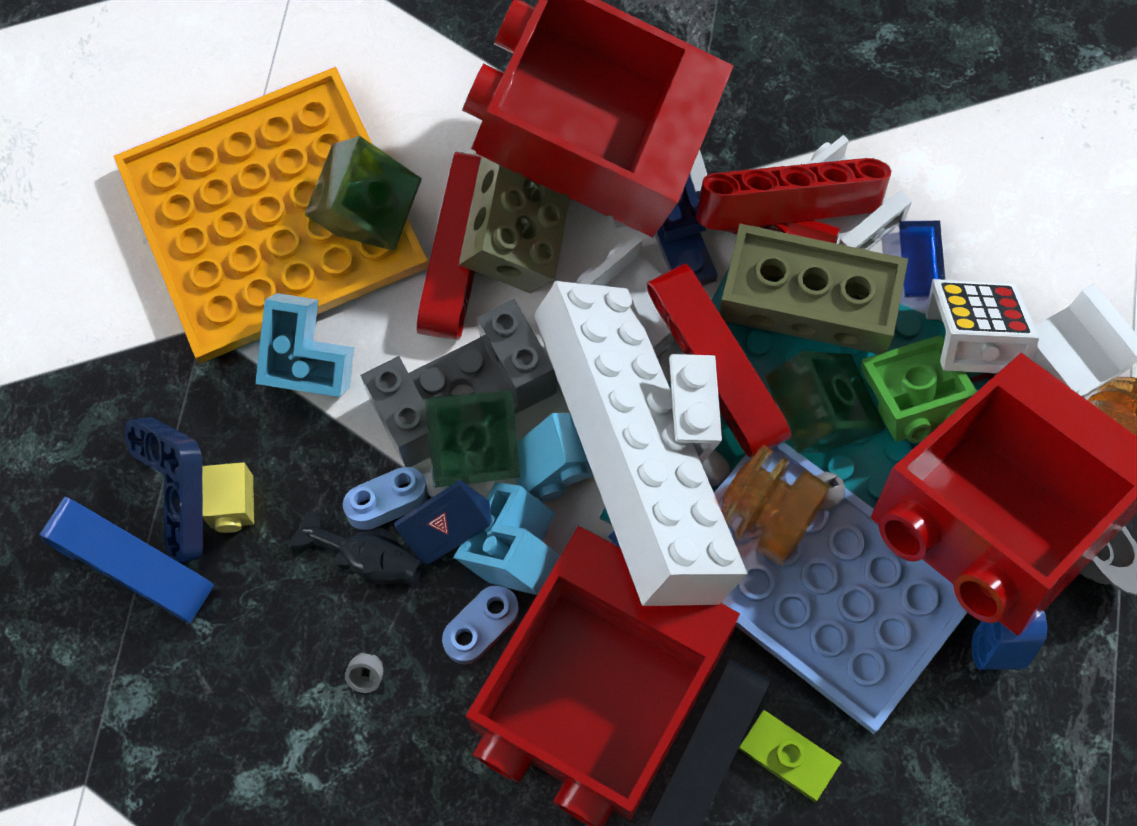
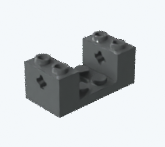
[360,299,557,467]

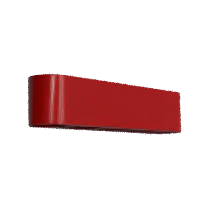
[417,151,481,340]
[696,158,892,230]
[646,263,791,459]

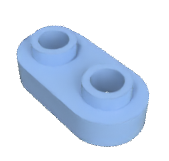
[343,467,428,530]
[442,586,519,664]

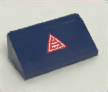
[394,480,491,565]

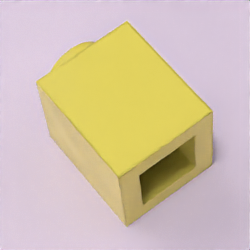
[202,463,254,533]

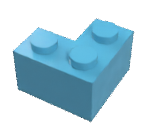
[255,293,355,397]
[507,413,594,502]
[453,482,560,595]

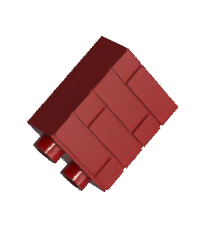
[462,0,734,238]
[870,353,1137,637]
[466,525,740,826]

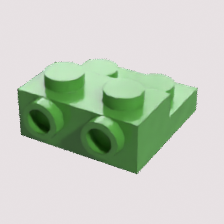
[861,335,977,443]

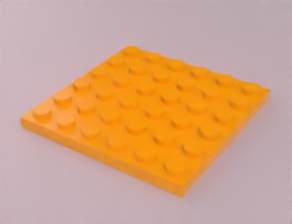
[113,66,429,364]

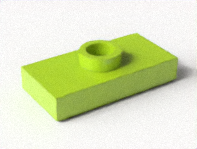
[738,710,841,802]

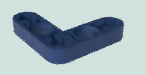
[125,417,203,563]

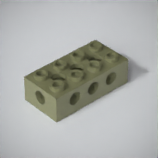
[459,156,570,293]
[720,224,908,354]

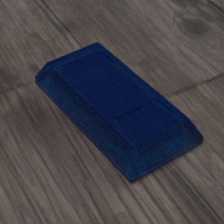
[898,220,945,298]

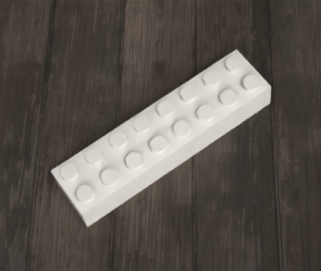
[534,281,747,606]

